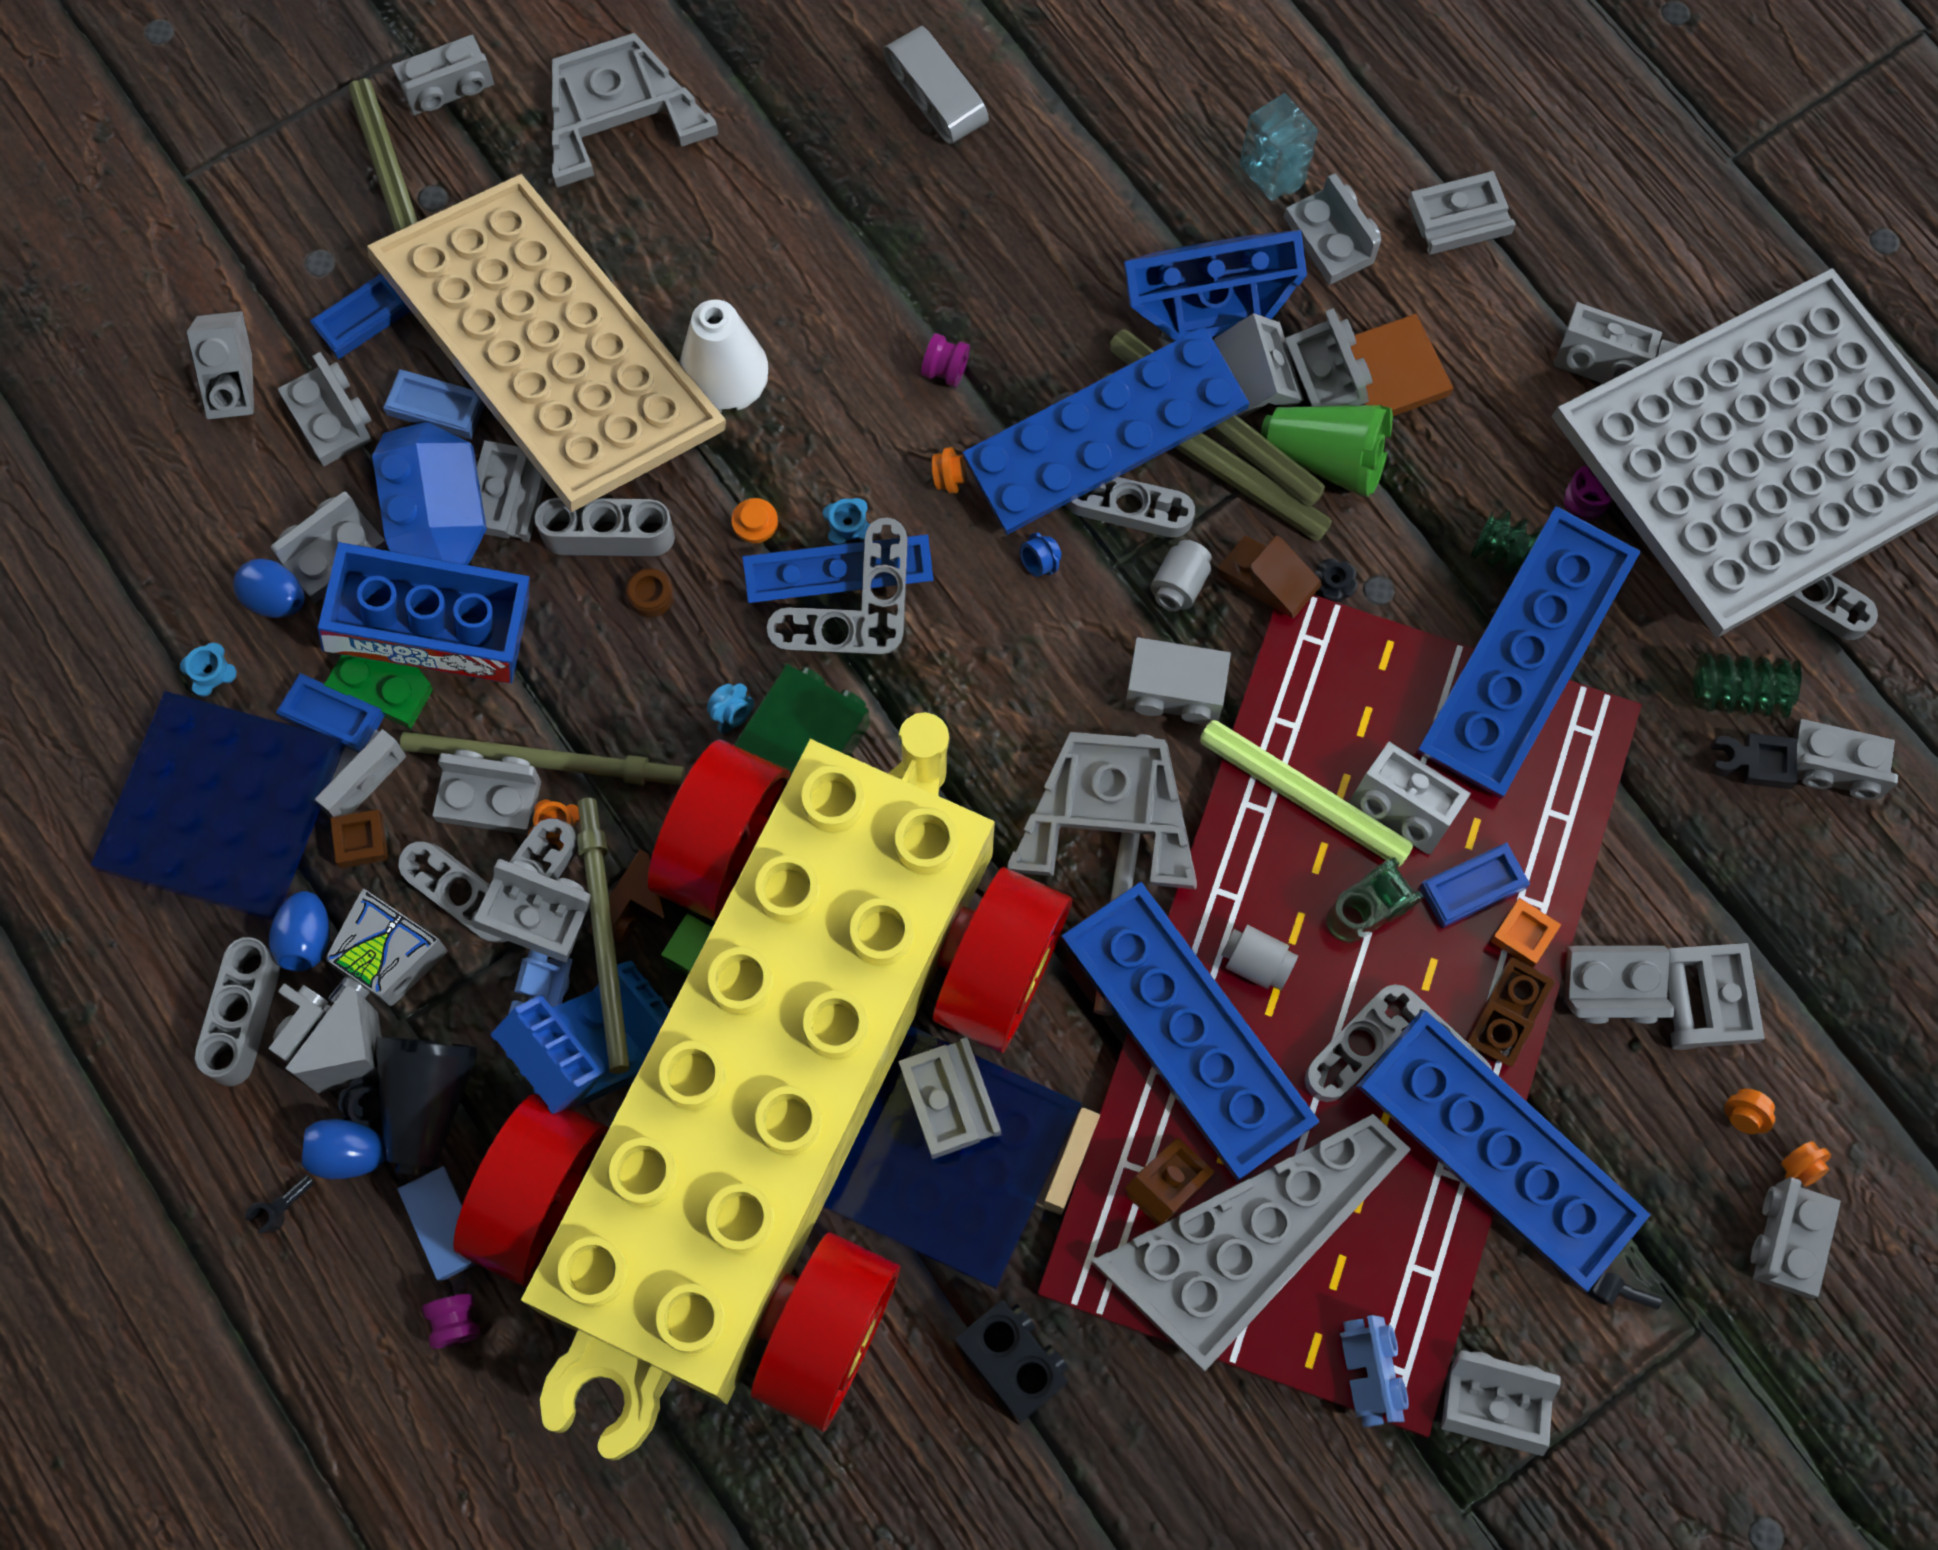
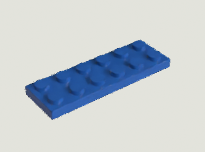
[962,326,1250,536]
[1416,506,1641,799]
[1061,882,1320,1182]
[1356,1010,1651,1292]

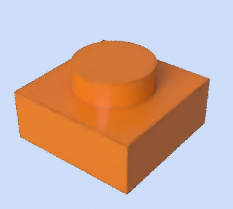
[1490,897,1562,968]

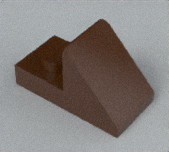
[1217,535,1322,619]
[587,849,669,945]
[1125,1137,1215,1226]

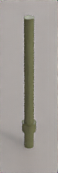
[400,732,685,786]
[577,798,630,1074]

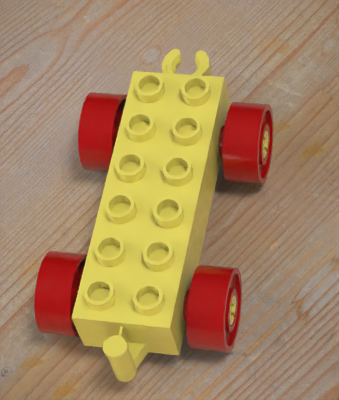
[453,712,1073,1461]

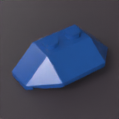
[1123,230,1307,341]
[372,421,487,565]

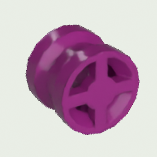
[921,333,970,388]
[1564,465,1613,521]
[421,1294,481,1349]

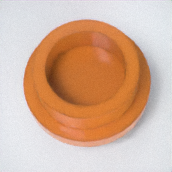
[932,447,966,494]
[731,498,778,544]
[1724,1088,1775,1134]
[1781,1141,1831,1187]

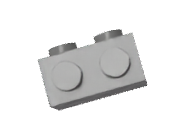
[1125,637,1231,724]

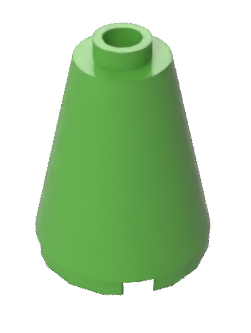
[1261,405,1393,497]

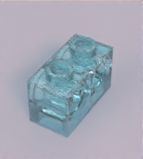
[1239,93,1318,201]

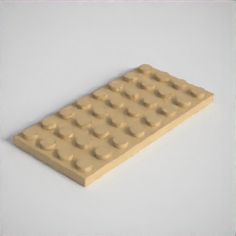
[367,174,726,512]

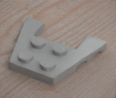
[552,33,718,188]
[1008,732,1197,889]

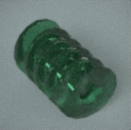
[1471,509,1544,576]
[1693,652,1802,719]

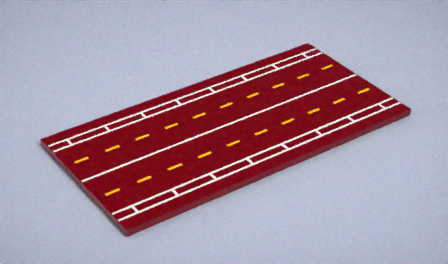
[1037,595,1642,1438]

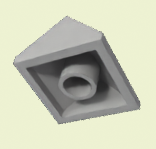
[285,985,382,1094]

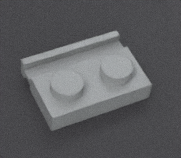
[1408,171,1516,255]
[477,440,546,542]
[898,1037,1002,1159]

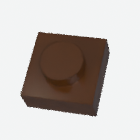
[331,809,388,869]

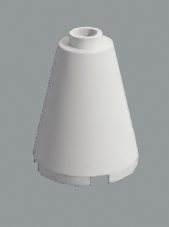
[679,300,768,413]

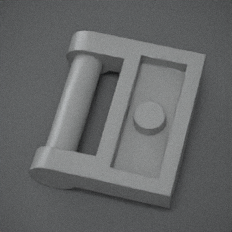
[1668,943,1765,1050]

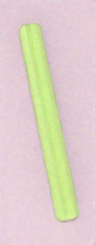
[1200,720,1413,867]

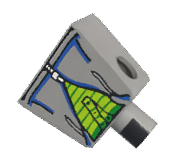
[326,889,448,1006]

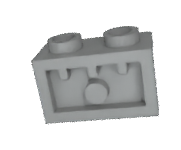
[392,34,495,115]
[1284,173,1381,285]
[1554,302,1662,384]
[278,352,372,467]
[271,492,388,604]
[1793,719,1898,800]
[1349,742,1471,854]
[433,750,541,835]
[1564,946,1674,1024]
[268,984,331,1064]
[1751,1177,1841,1299]

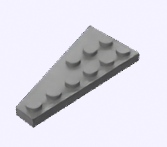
[1091,1114,1411,1373]

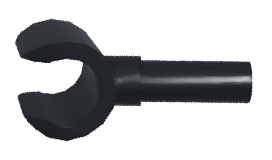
[245,1174,315,1234]
[1586,1273,1662,1310]

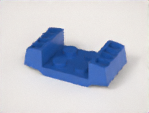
[490,961,670,1114]

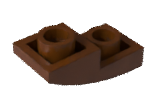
[1467,957,1556,1068]

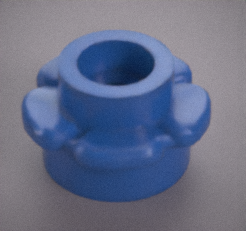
[1020,532,1062,577]

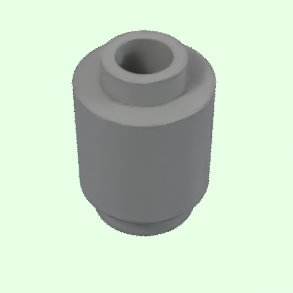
[1150,540,1212,611]
[1221,924,1298,991]

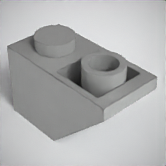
[187,311,254,419]

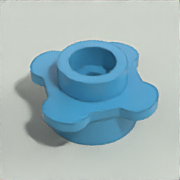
[823,498,870,545]
[180,643,237,696]
[707,683,754,734]

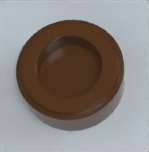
[626,568,674,617]

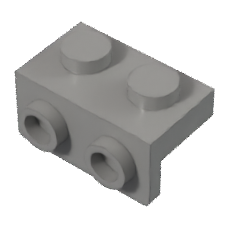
[1285,308,1373,407]
[473,859,591,963]
[1441,1350,1561,1456]

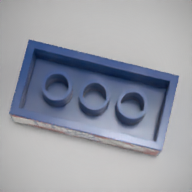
[318,542,529,684]

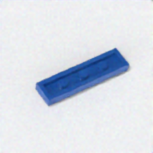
[742,534,934,603]

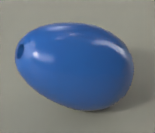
[233,558,304,618]
[269,891,330,972]
[302,1119,385,1180]

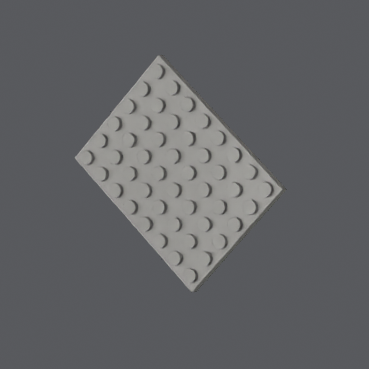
[1551,268,1938,638]

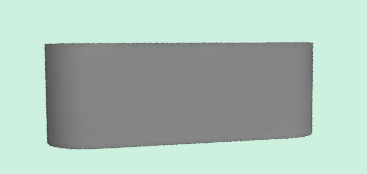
[883,26,989,144]
[535,498,675,556]
[195,937,281,1086]

